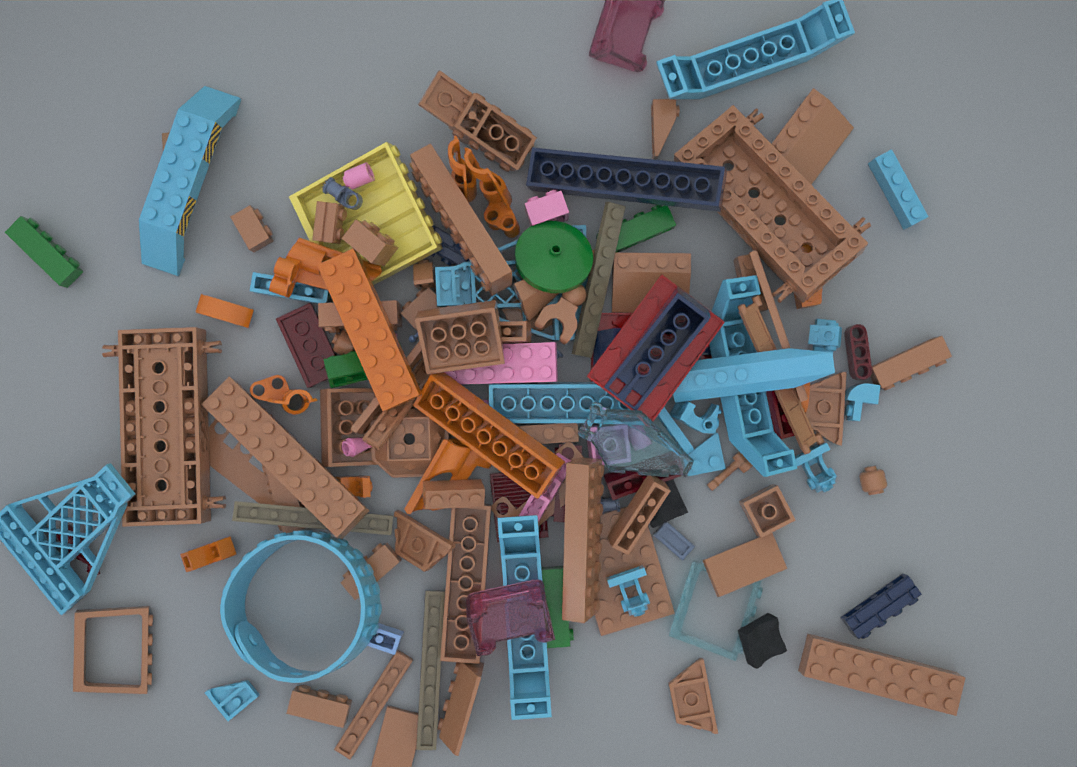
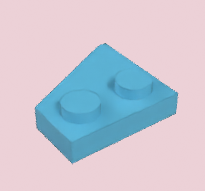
[683,433,726,476]
[205,680,260,721]

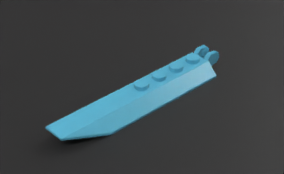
[673,348,835,403]

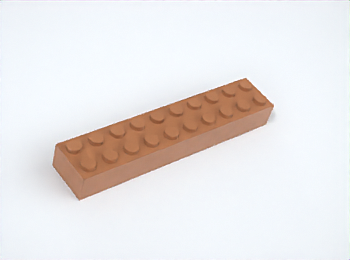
[201,376,370,539]

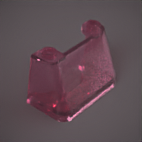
[589,0,665,72]
[466,580,556,656]

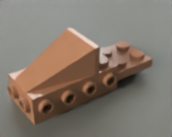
[418,70,537,172]

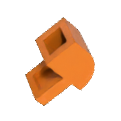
[336,476,373,498]

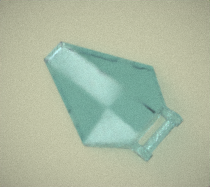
[578,402,694,477]

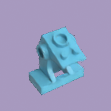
[808,319,842,353]
[669,401,721,434]
[795,443,837,493]
[606,565,650,617]

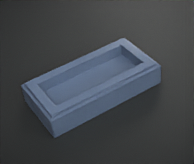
[653,522,695,561]

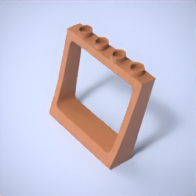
[73,606,153,694]

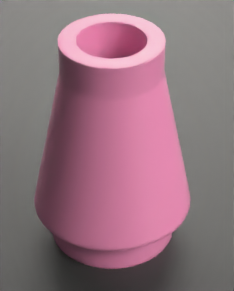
[342,438,372,457]

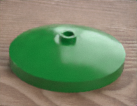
[514,221,593,294]

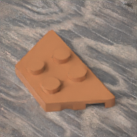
[805,372,847,446]
[394,510,456,572]
[668,658,718,734]

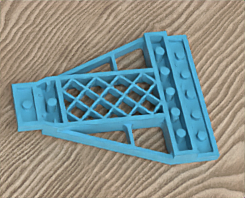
[435,225,589,341]
[0,463,135,615]

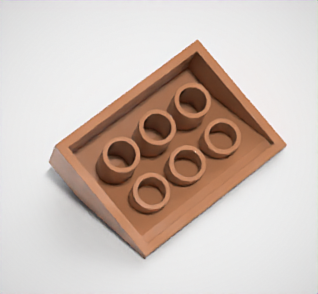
[771,88,854,185]
[612,253,691,313]
[415,300,505,374]
[320,388,382,467]
[437,662,484,756]

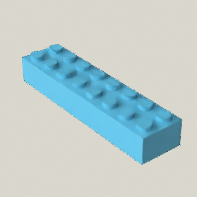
[489,382,646,423]

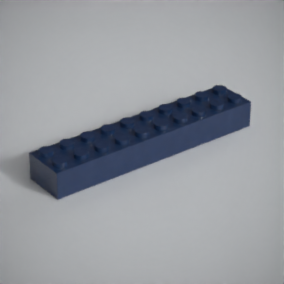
[526,147,727,212]

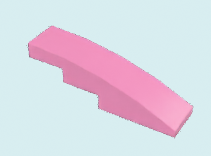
[519,453,571,522]

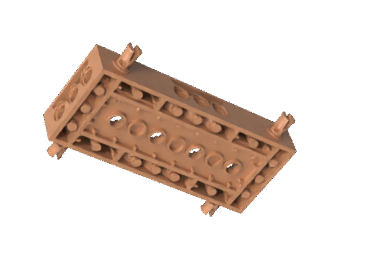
[674,105,871,303]
[102,327,226,527]

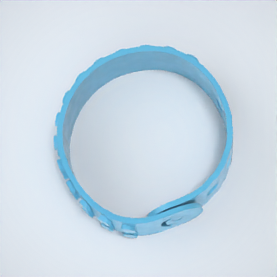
[220,530,382,683]

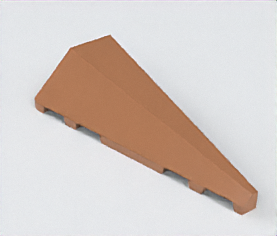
[513,249,595,321]

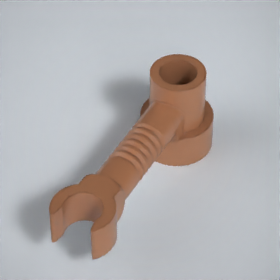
[707,451,753,491]

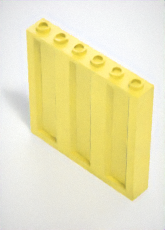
[289,142,443,285]

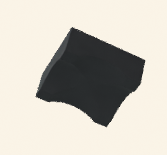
[636,479,689,528]
[737,613,787,669]

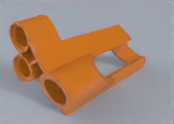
[448,135,477,203]
[464,147,520,238]
[269,238,382,298]
[249,375,318,415]
[404,438,491,514]

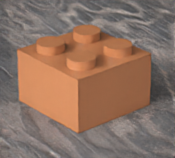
[342,219,398,266]
[739,484,795,538]

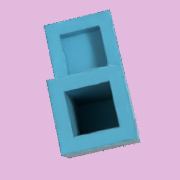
[845,383,880,421]

